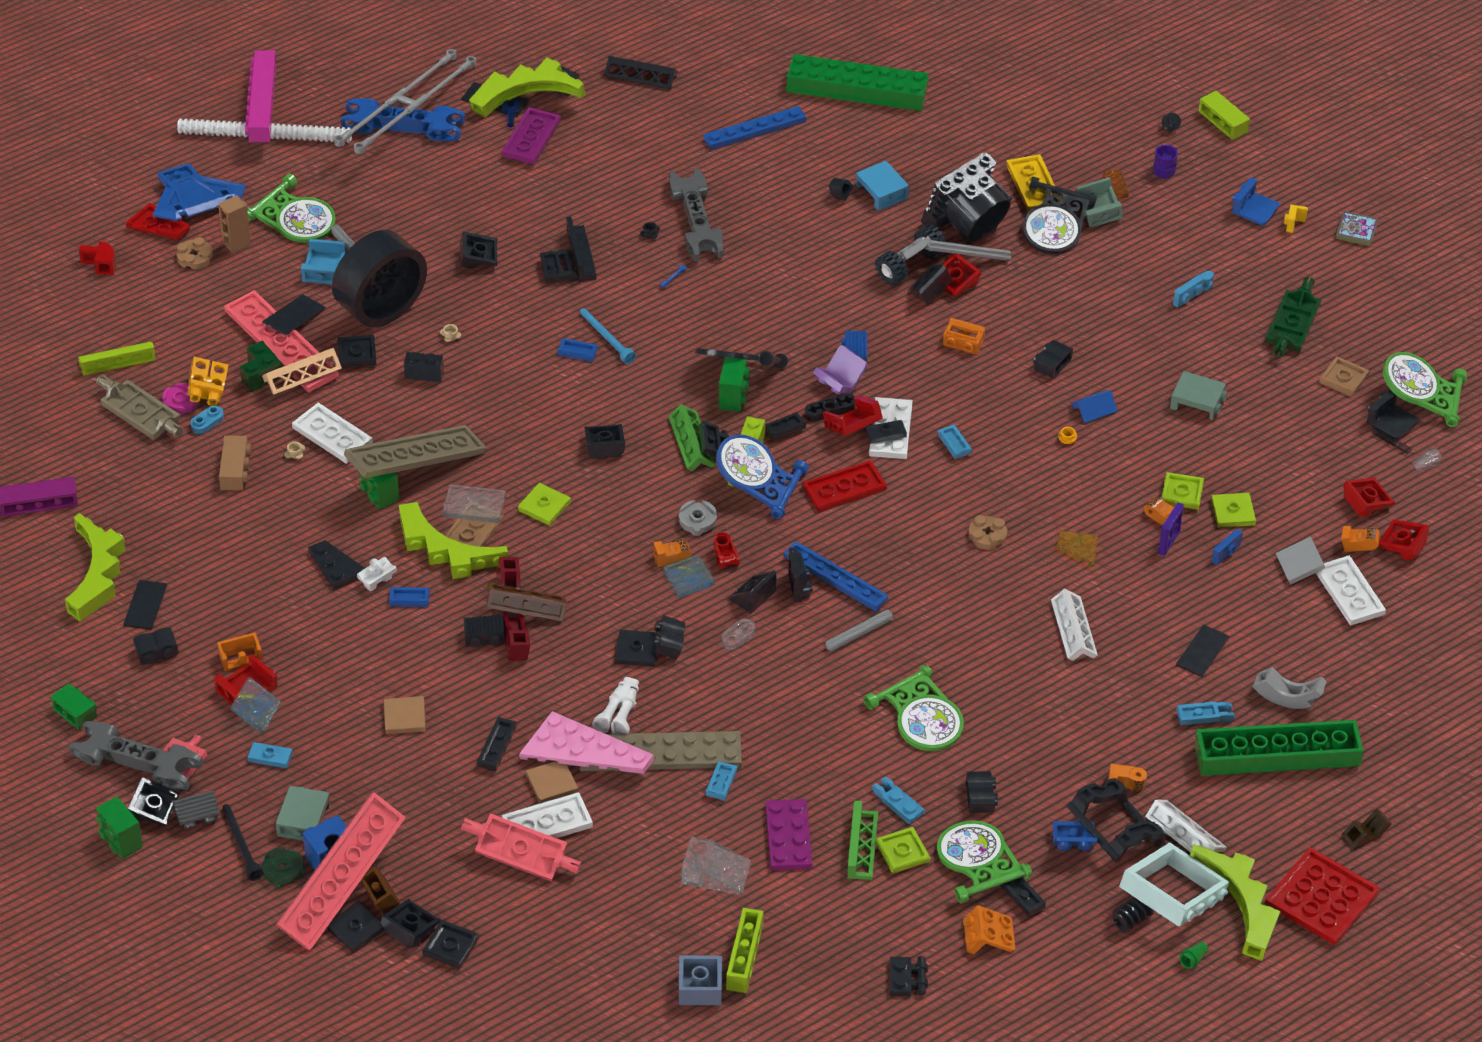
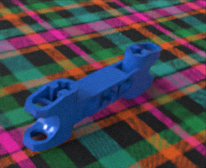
[341,98,465,141]

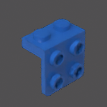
[1232,177,1279,225]
[1053,821,1097,851]

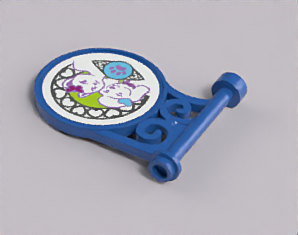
[716,435,809,519]

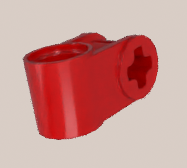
[713,532,740,570]

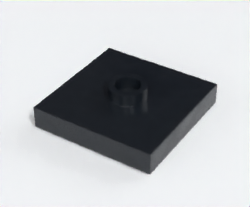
[337,335,377,368]
[615,630,657,667]
[326,901,384,953]
[422,920,479,969]

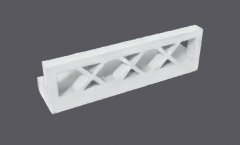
[1051,589,1098,661]
[1145,800,1227,852]

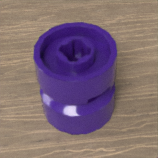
[1153,145,1178,178]

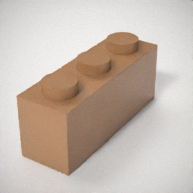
[218,195,251,253]
[219,436,252,490]

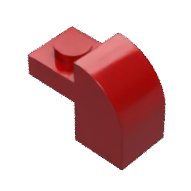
[79,241,116,275]

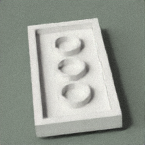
[869,397,913,459]
[292,403,373,464]
[1316,555,1386,626]
[502,792,593,838]

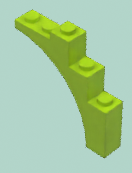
[469,57,586,118]
[399,502,508,579]
[65,513,125,622]
[1190,844,1280,961]

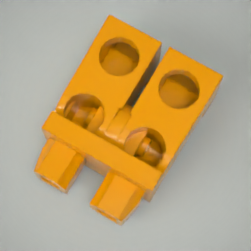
[187,357,229,406]

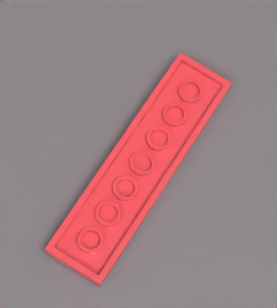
[224,290,339,393]
[276,792,406,950]

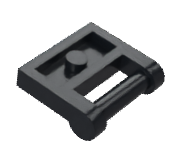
[540,249,578,283]

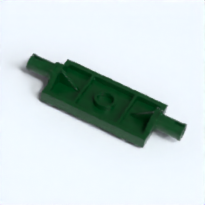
[1265,277,1321,357]

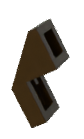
[1341,808,1392,849]

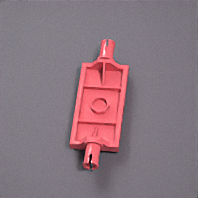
[461,813,581,882]

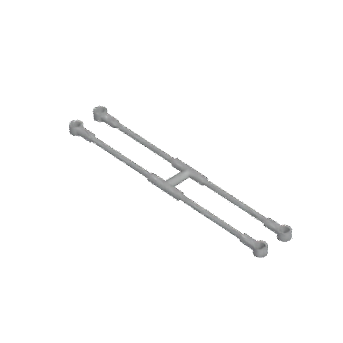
[334,49,476,154]

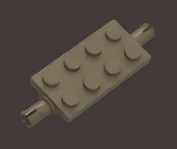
[96,374,184,440]

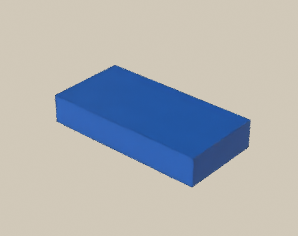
[558,338,598,362]
[389,587,430,607]

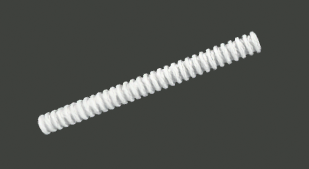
[177,118,352,143]

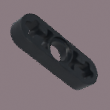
[805,394,856,422]

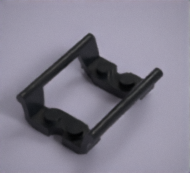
[1066,778,1167,863]

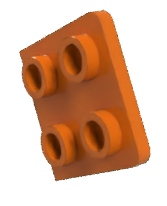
[963,905,1015,954]

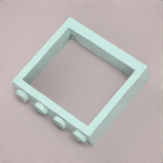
[1119,843,1229,927]

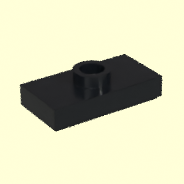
[765,412,806,441]
[865,420,907,444]

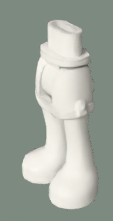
[592,677,639,734]

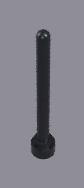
[222,804,263,881]

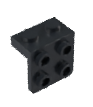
[1367,389,1418,440]

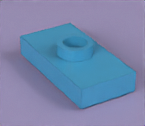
[937,425,972,459]
[248,742,293,769]
[706,761,738,801]

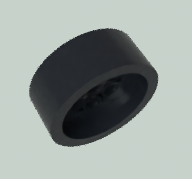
[332,230,427,327]

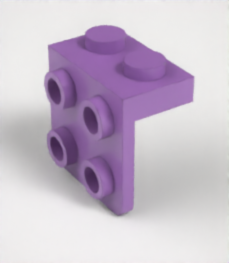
[813,345,868,395]

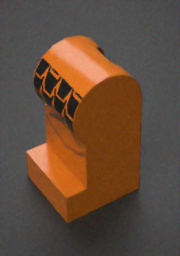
[1144,496,1175,525]
[1341,526,1380,552]
[653,539,692,568]
[1108,764,1147,792]

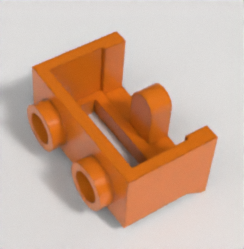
[943,318,985,355]
[217,633,263,672]

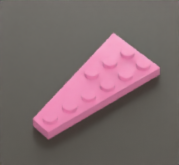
[519,711,654,774]

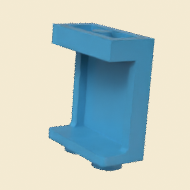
[856,161,909,211]
[301,239,346,284]

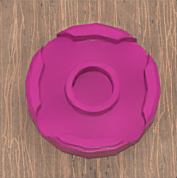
[162,383,199,414]

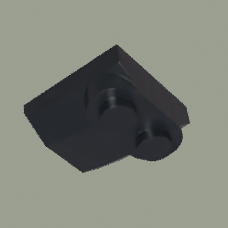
[459,231,498,268]
[584,424,625,459]
[788,547,813,602]
[128,777,180,826]
[381,899,441,948]

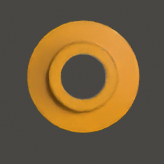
[1058,427,1077,444]

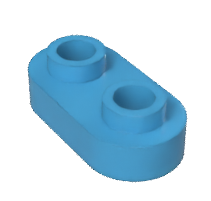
[190,406,224,434]

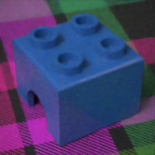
[302,815,347,871]

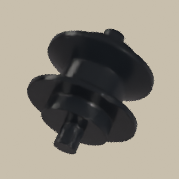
[1161,113,1181,131]

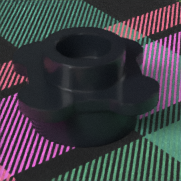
[640,222,660,239]

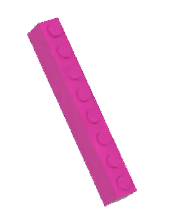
[245,50,276,142]

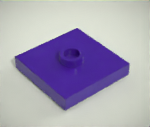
[1158,502,1184,556]

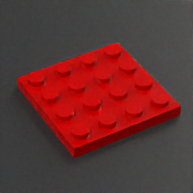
[1264,847,1380,945]

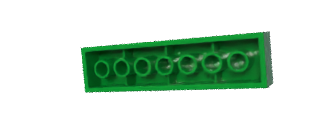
[786,54,929,111]
[1194,720,1363,776]

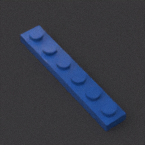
[704,106,806,150]
[784,541,888,612]

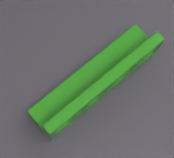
[669,404,715,471]
[847,801,878,880]

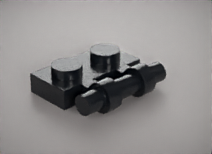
[699,421,730,457]
[890,956,928,997]

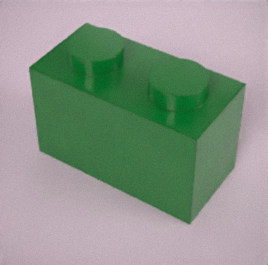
[50,683,97,730]

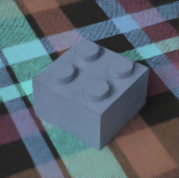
[679,955,722,1005]

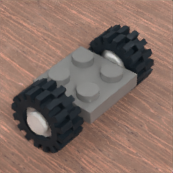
[875,224,947,286]

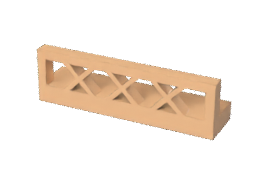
[262,348,342,395]

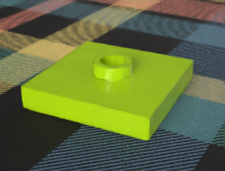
[1162,472,1204,510]
[518,483,571,526]
[1211,493,1256,528]
[875,827,931,873]

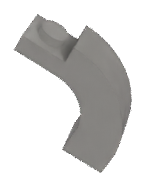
[1252,667,1327,709]

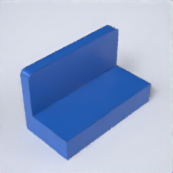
[1071,390,1117,422]

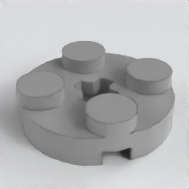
[679,500,717,536]

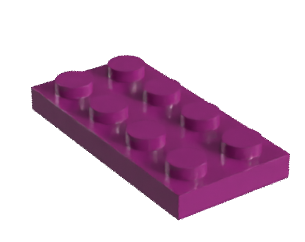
[502,107,561,165]
[766,799,812,871]

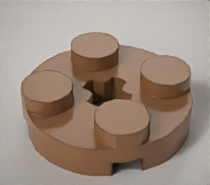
[176,237,213,270]
[969,515,1007,550]

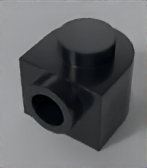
[829,178,854,201]

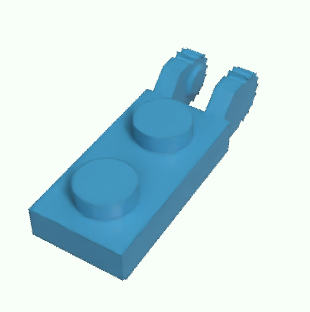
[1173,271,1214,308]
[1176,701,1235,726]
[872,776,925,824]

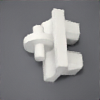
[357,557,397,591]

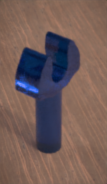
[502,100,520,127]

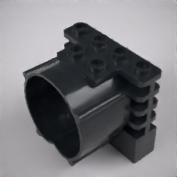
[921,153,1013,245]

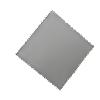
[1276,537,1325,585]

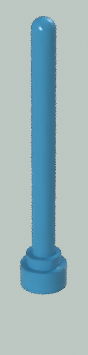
[580,308,636,364]

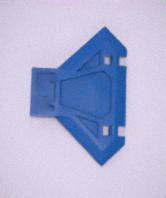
[153,163,246,221]

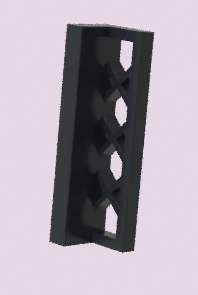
[604,56,678,89]
[566,216,597,282]

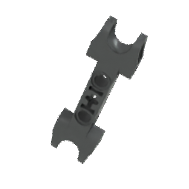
[669,168,724,262]
[68,721,204,790]

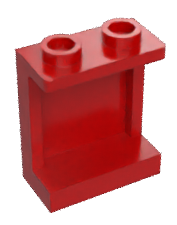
[823,395,883,436]
[214,654,278,712]

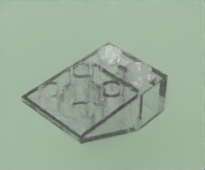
[682,836,751,895]

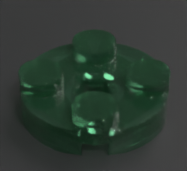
[262,847,303,887]

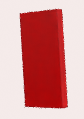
[802,460,887,512]

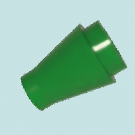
[1179,942,1208,969]

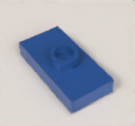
[1212,528,1243,565]

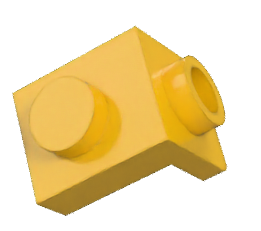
[1284,205,1308,233]

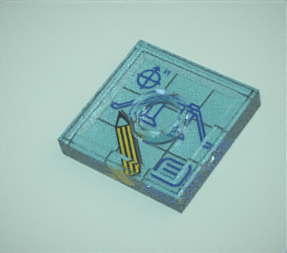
[663,555,715,598]
[230,678,281,733]

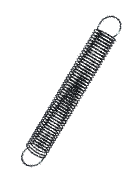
[1368,427,1413,454]

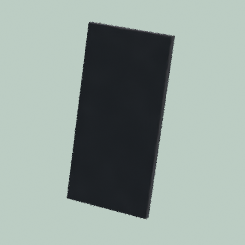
[123,580,168,630]
[1176,624,1230,677]

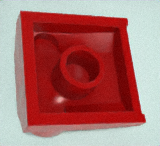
[942,253,982,297]
[1343,477,1396,517]
[1378,519,1429,560]

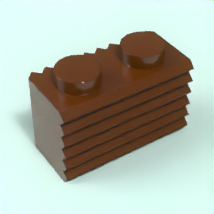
[361,867,401,915]

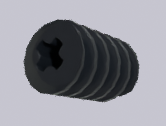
[1112,896,1153,933]

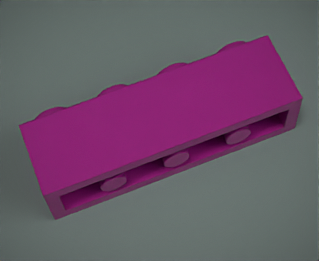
[0,477,78,517]

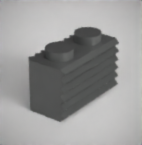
[173,790,220,829]

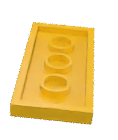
[1006,154,1062,212]

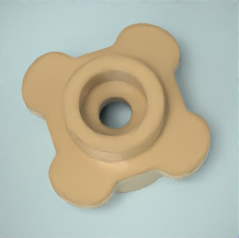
[440,324,461,342]
[285,442,305,459]

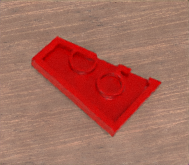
[125,203,190,240]

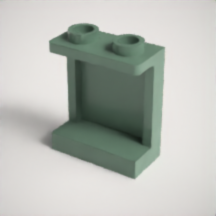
[1076,177,1124,228]
[1170,371,1228,420]
[276,786,330,841]

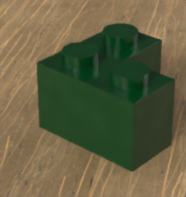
[240,340,282,392]

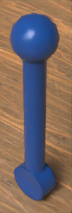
[660,265,686,288]

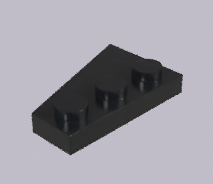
[308,540,366,590]

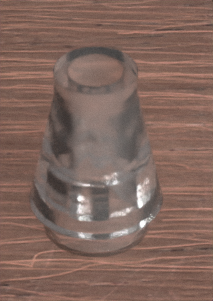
[1413,448,1442,471]

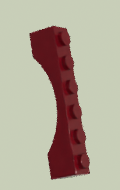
[496,557,530,661]

